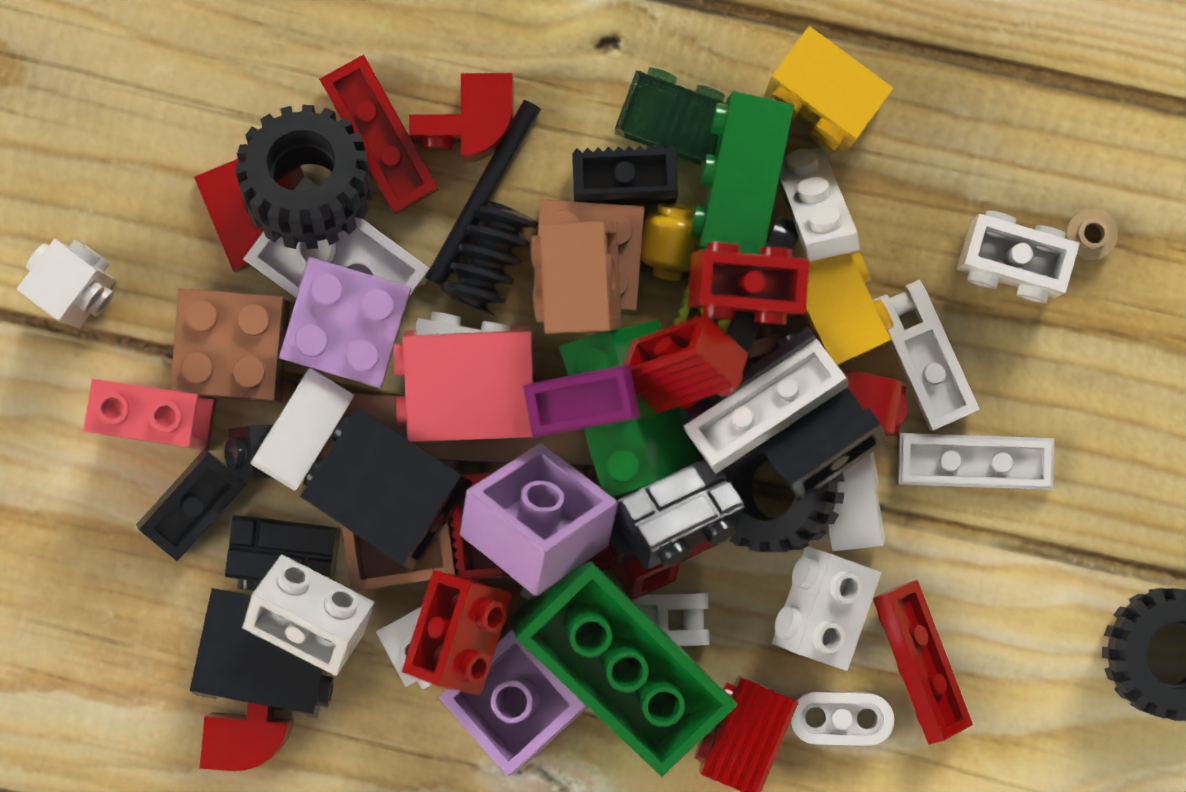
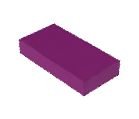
[523,365,640,438]

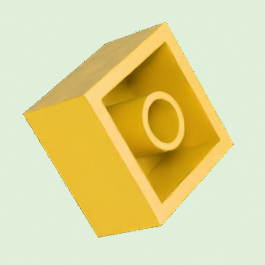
[765,26,894,154]
[797,252,894,366]

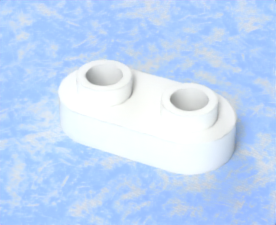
[790,691,894,746]

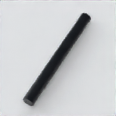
[425,100,541,286]

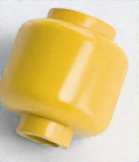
[640,202,698,281]

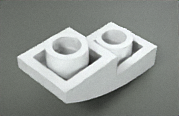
[250,368,354,491]
[828,451,885,551]

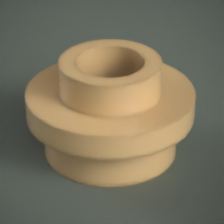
[1066,209,1118,260]

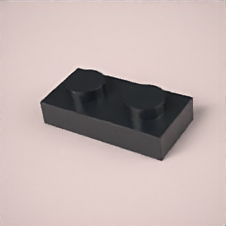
[136,448,247,561]

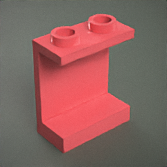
[394,325,534,442]
[83,379,217,450]

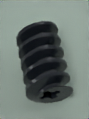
[441,200,538,316]

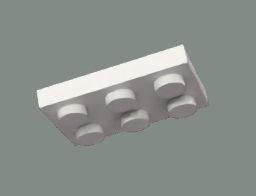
[243,176,430,298]

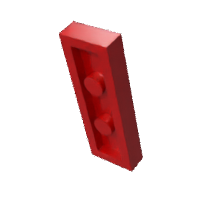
[319,54,439,215]
[873,580,973,745]

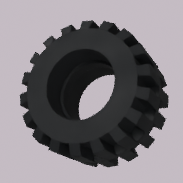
[235,105,373,250]
[722,446,845,552]
[1102,588,1186,721]

